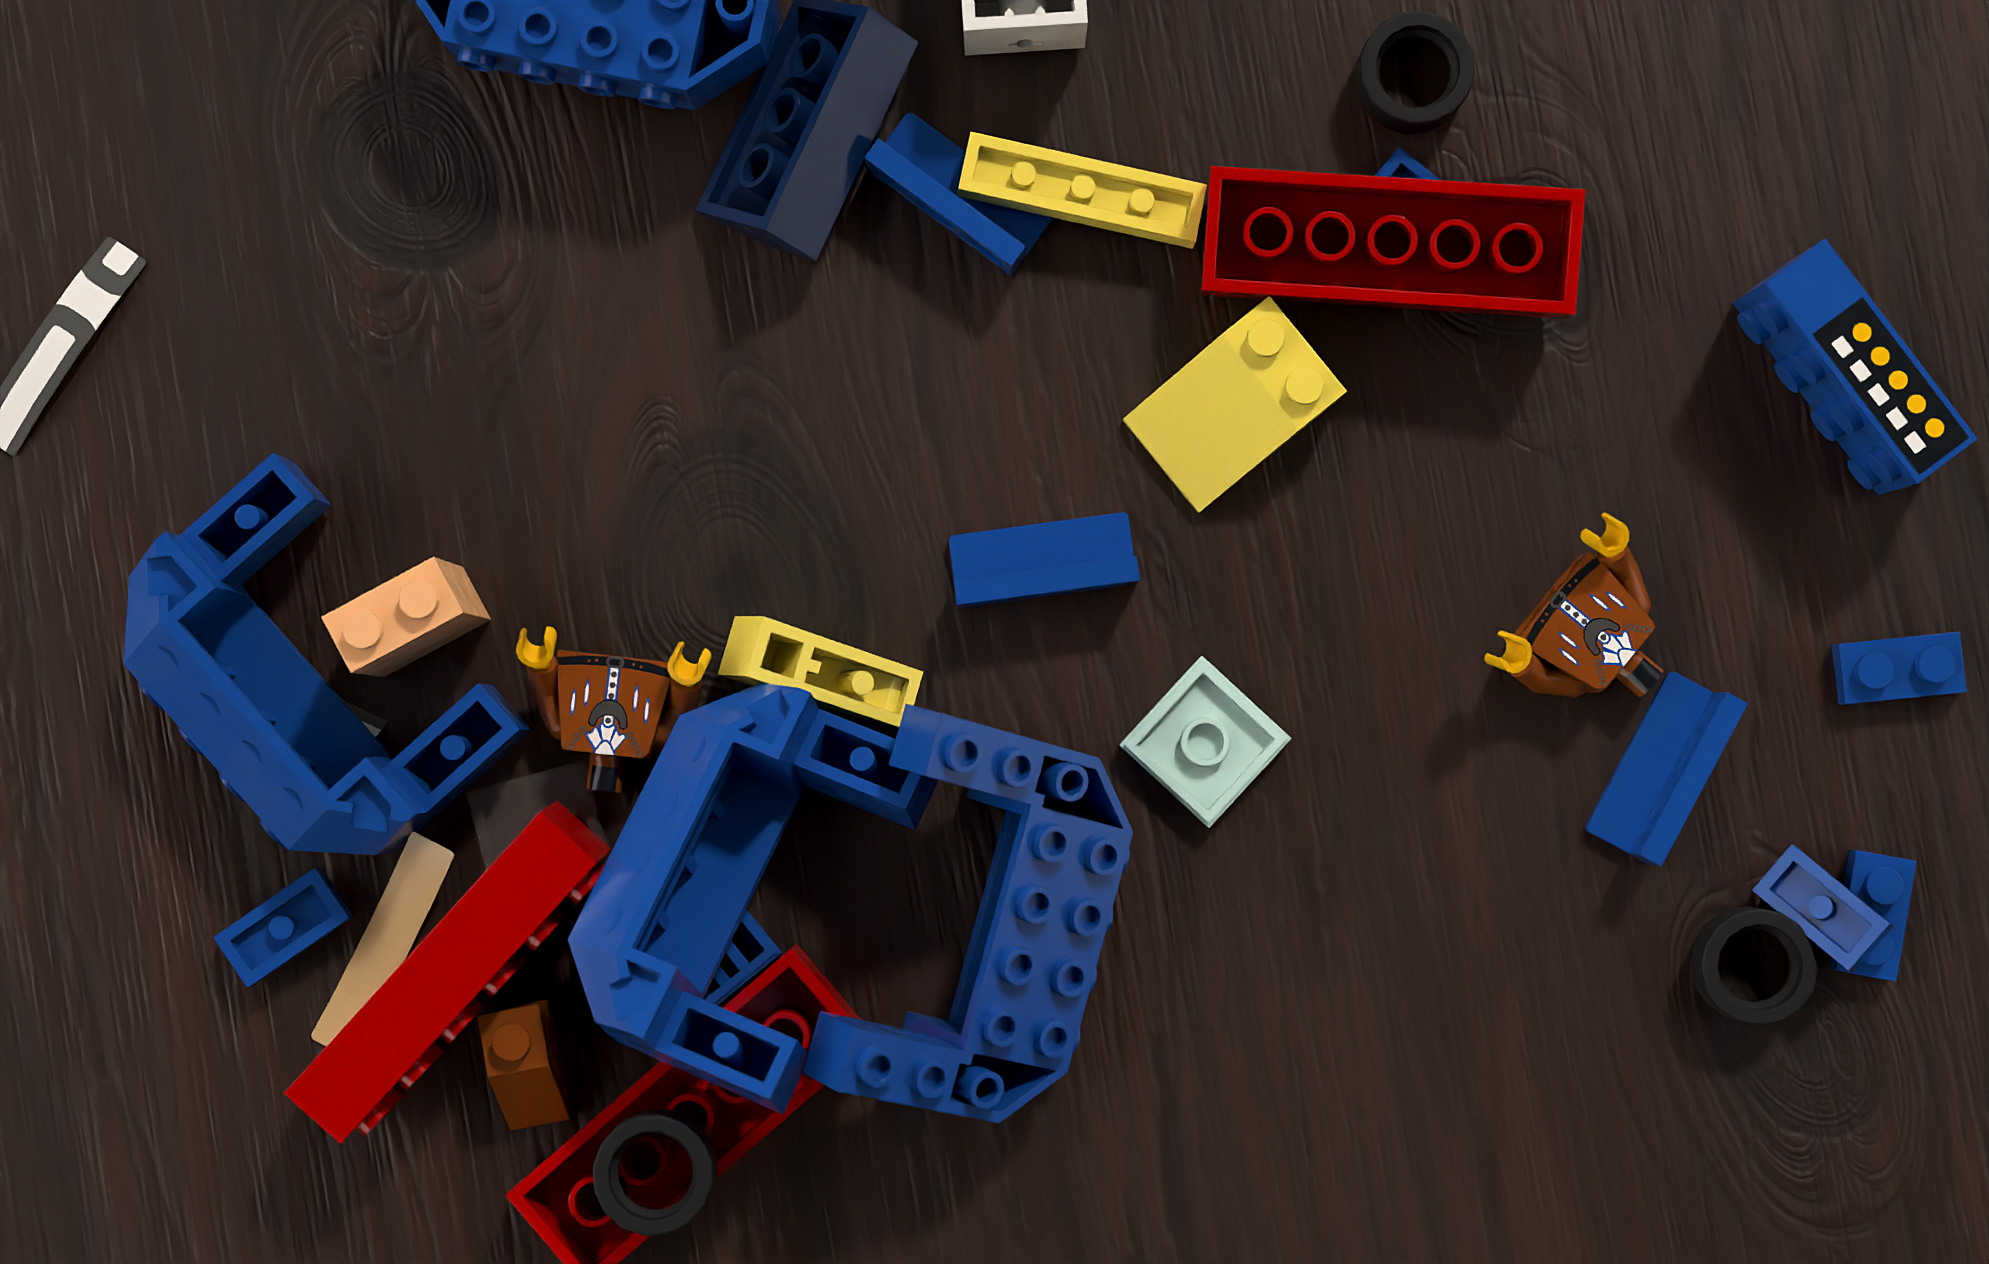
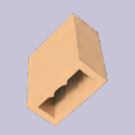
[321,557,491,677]

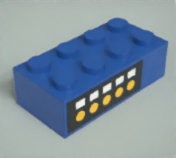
[1733,238,1978,495]

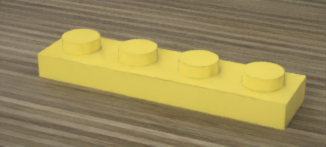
[957,131,1207,249]

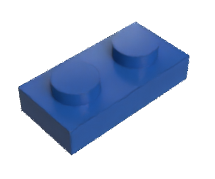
[1832,631,1967,705]
[1752,844,1894,973]
[1829,849,1917,982]
[213,867,355,988]

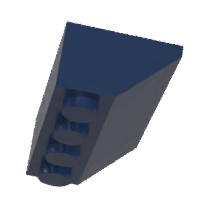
[695,0,918,261]

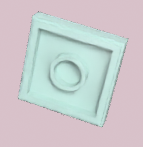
[1119,656,1292,828]

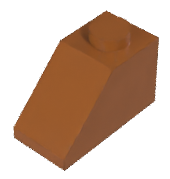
[477,998,572,1131]

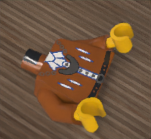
[1484,513,1664,698]
[516,626,712,793]

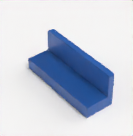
[864,113,1052,276]
[949,512,1140,608]
[1585,672,1748,867]

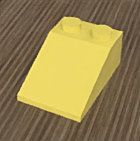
[1123,296,1347,513]

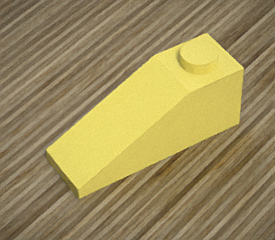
[718,616,923,728]

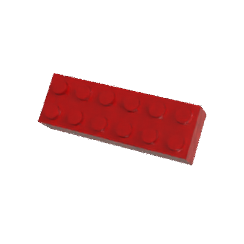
[1201,166,1586,319]
[284,800,612,1144]
[505,944,862,1264]

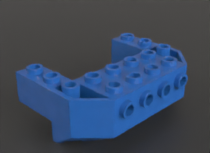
[415,0,782,111]
[123,452,532,855]
[568,683,939,1114]
[803,704,1133,1123]

